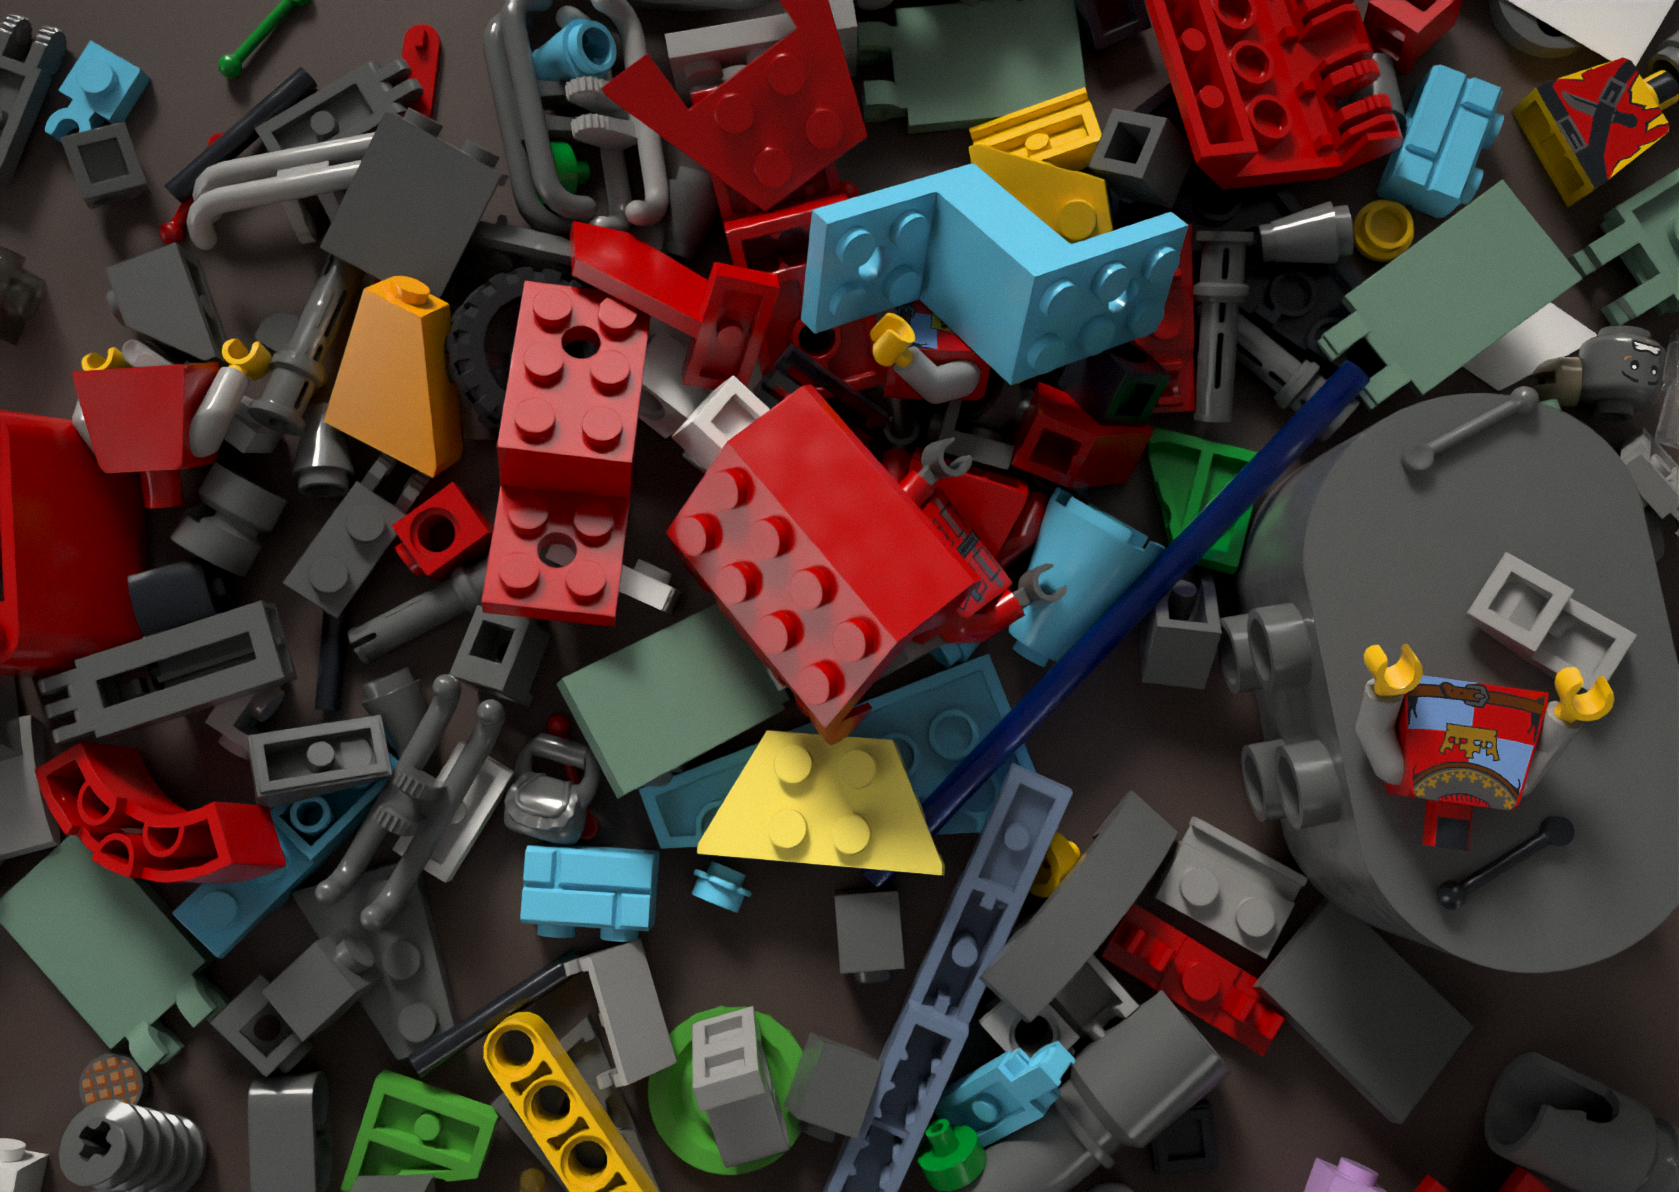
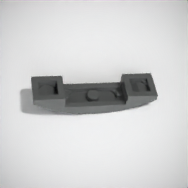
[979,790,1178,1023]

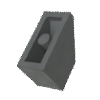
[105,242,229,368]
[1139,548,1222,689]

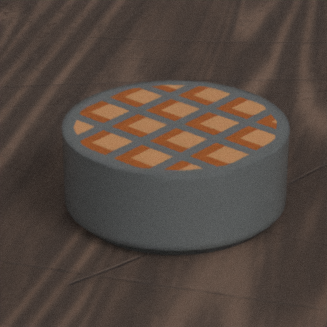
[79,1050,150,1107]

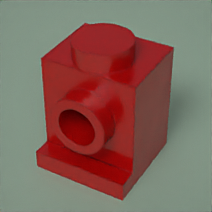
[1363,0,1463,76]

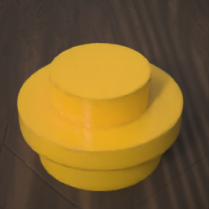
[1352,200,1414,262]

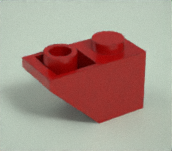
[1012,382,1153,489]

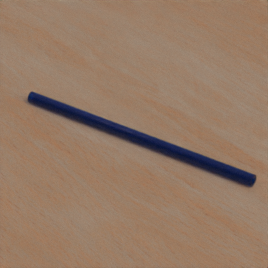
[859,361,1370,891]

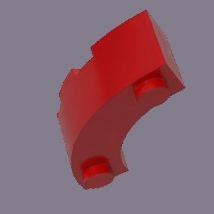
[34,741,287,884]

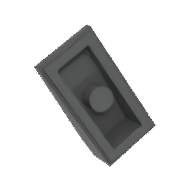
[248,715,392,807]

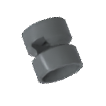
[170,462,289,577]

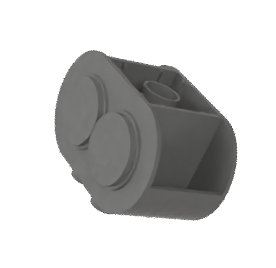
[1217,393,1679,973]

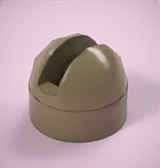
[1532,357,1582,407]

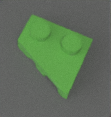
[340,1069,501,1192]

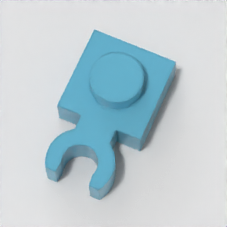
[45,40,151,143]

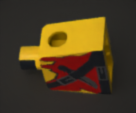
[1511,57,1679,207]

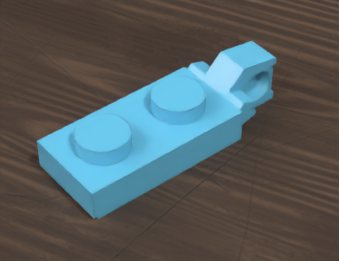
[934,1040,1076,1148]

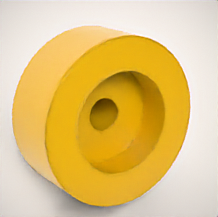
[1029,831,1081,897]

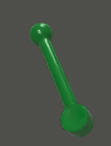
[218,0,310,79]

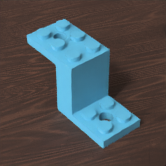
[801,163,1188,385]

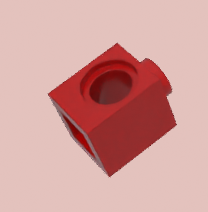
[391,482,493,582]

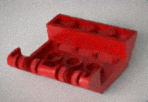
[1145,0,1404,190]
[666,384,982,746]

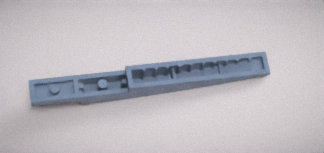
[822,763,1073,1192]

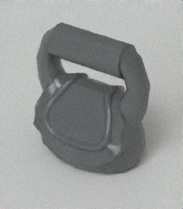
[504,732,601,846]

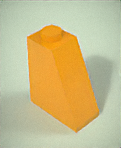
[323,276,464,478]

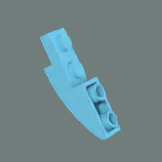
[172,752,398,959]

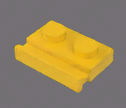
[969,87,1102,172]

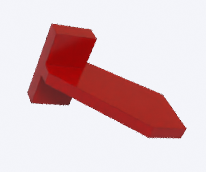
[569,221,780,390]

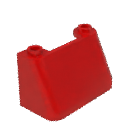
[0,409,148,678]

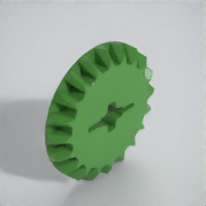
[648,1005,803,1175]

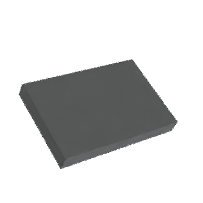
[1252,897,1474,1124]

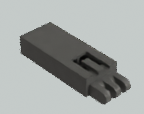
[38,600,298,744]

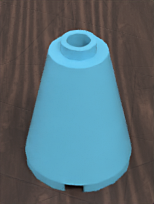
[1008,486,1166,667]

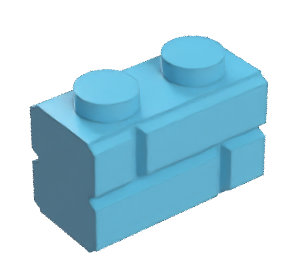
[1376,64,1504,218]
[520,843,660,942]

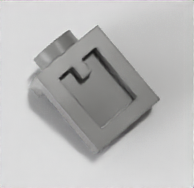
[205,684,285,760]

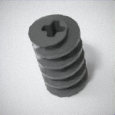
[59,1099,207,1192]

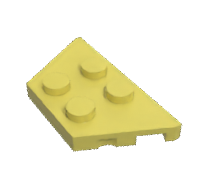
[697,731,945,876]

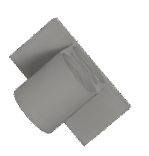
[692,1006,790,1168]

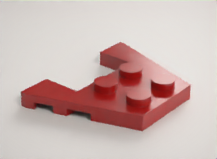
[601,0,868,212]

